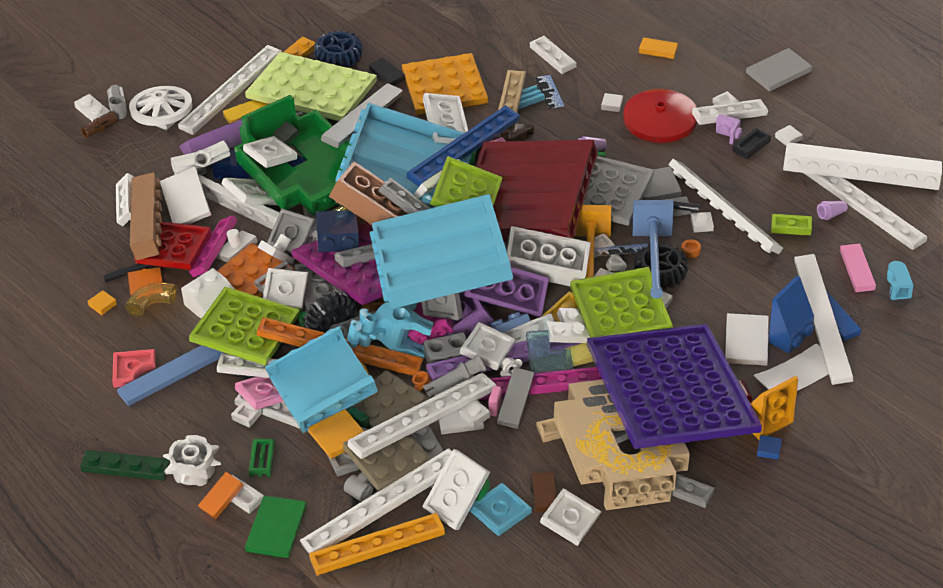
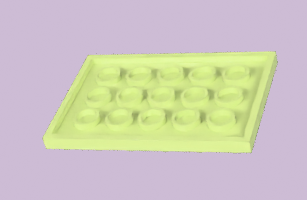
[245,52,377,121]

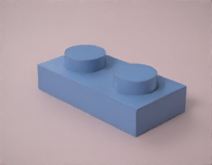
[490,311,530,333]

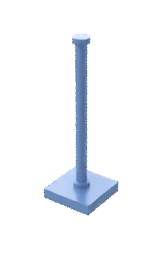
[632,200,673,298]

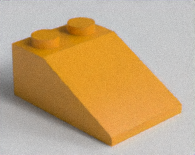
[751,376,798,440]

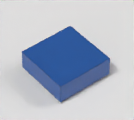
[757,435,782,460]

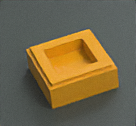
[88,291,117,315]

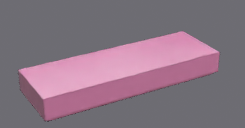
[840,244,876,292]

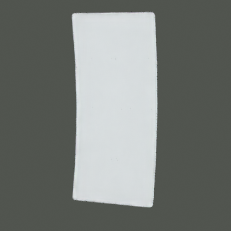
[754,344,829,391]

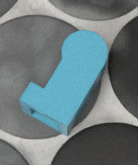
[887,261,913,300]

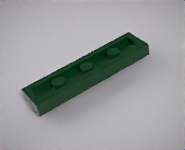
[80,450,170,481]

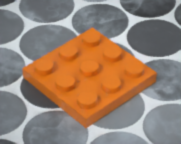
[217,243,295,298]

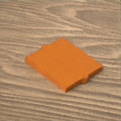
[128,267,164,299]

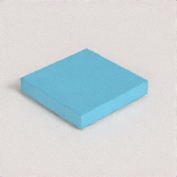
[469,483,532,536]

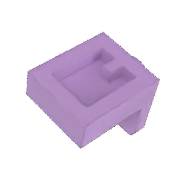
[716,114,742,145]

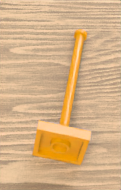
[574,205,611,278]

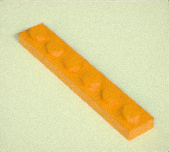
[309,513,445,576]

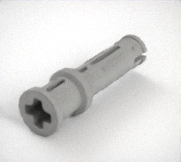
[423,354,486,398]

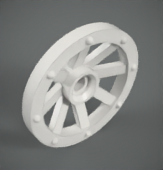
[129,86,192,126]

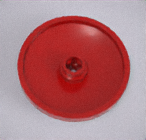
[623,89,697,143]

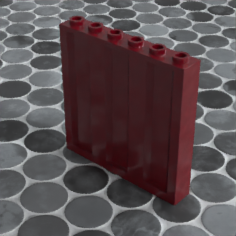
[475,140,598,242]

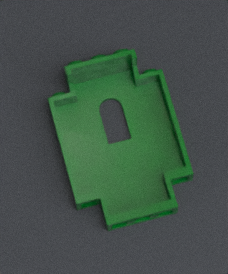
[234,95,352,216]

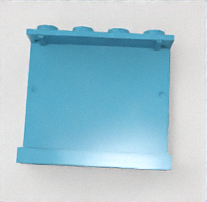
[265,326,378,433]

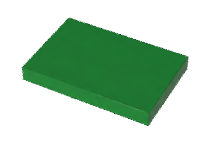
[245,495,307,558]

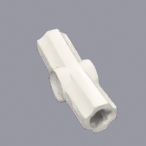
[171,140,230,174]

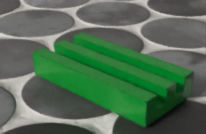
[249,439,275,477]

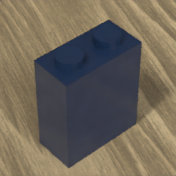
[316,210,358,252]

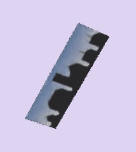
[535,75,565,109]
[595,243,648,256]

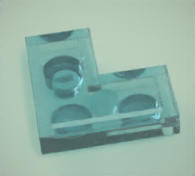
[526,330,573,373]

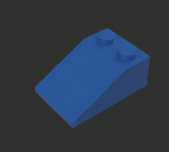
[768,276,815,354]

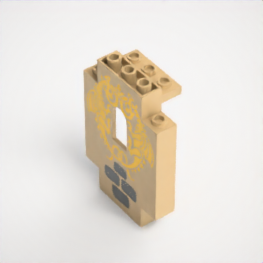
[554,380,690,510]

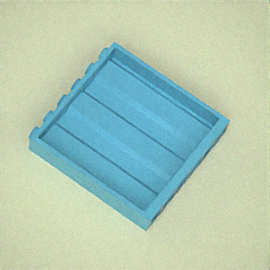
[335,103,472,201]
[370,194,513,309]

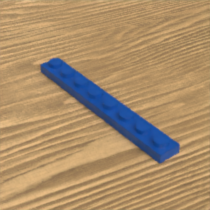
[406,105,520,187]

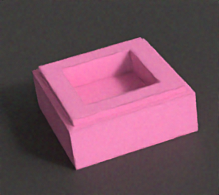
[488,386,502,417]

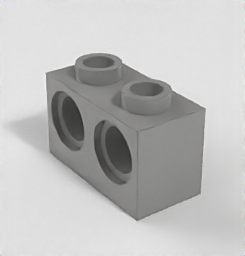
[424,332,467,364]

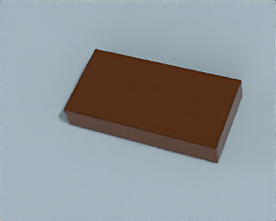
[532,472,556,512]

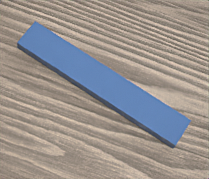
[117,345,226,406]

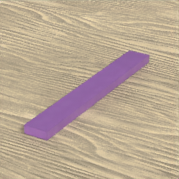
[426,336,581,381]

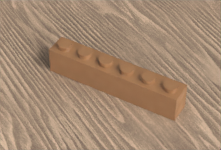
[130,172,162,260]

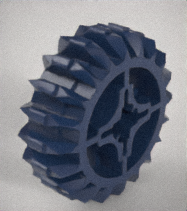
[314,30,363,68]

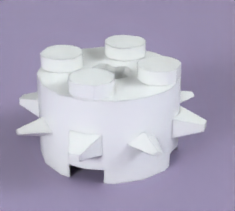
[163,435,221,486]

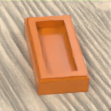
[198,472,244,520]

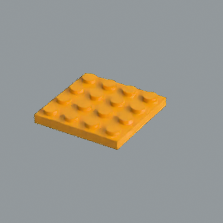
[402,53,488,115]

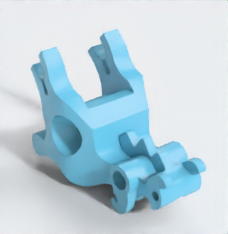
[347,302,434,360]

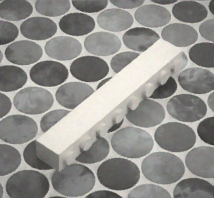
[783,142,942,190]

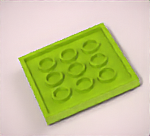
[570,267,673,338]
[189,287,300,366]

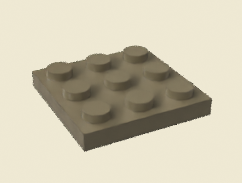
[346,370,430,429]
[343,435,431,491]

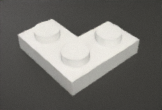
[544,308,589,343]

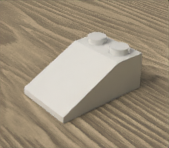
[181,268,234,318]

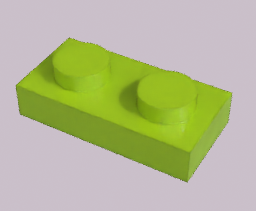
[771,214,812,236]

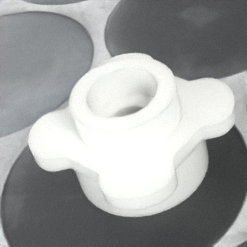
[500,358,522,377]

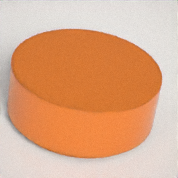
[681,239,701,258]

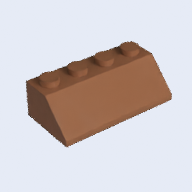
[329,162,408,225]

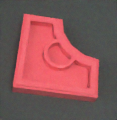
[112,349,156,388]

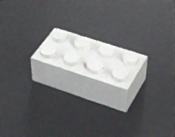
[506,226,591,286]

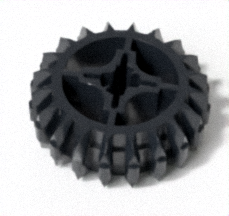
[634,242,688,290]
[304,289,358,333]

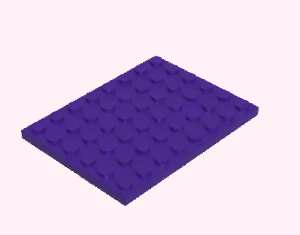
[586,324,762,449]

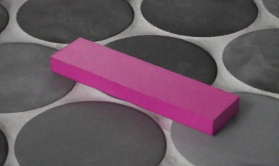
[189,215,238,277]

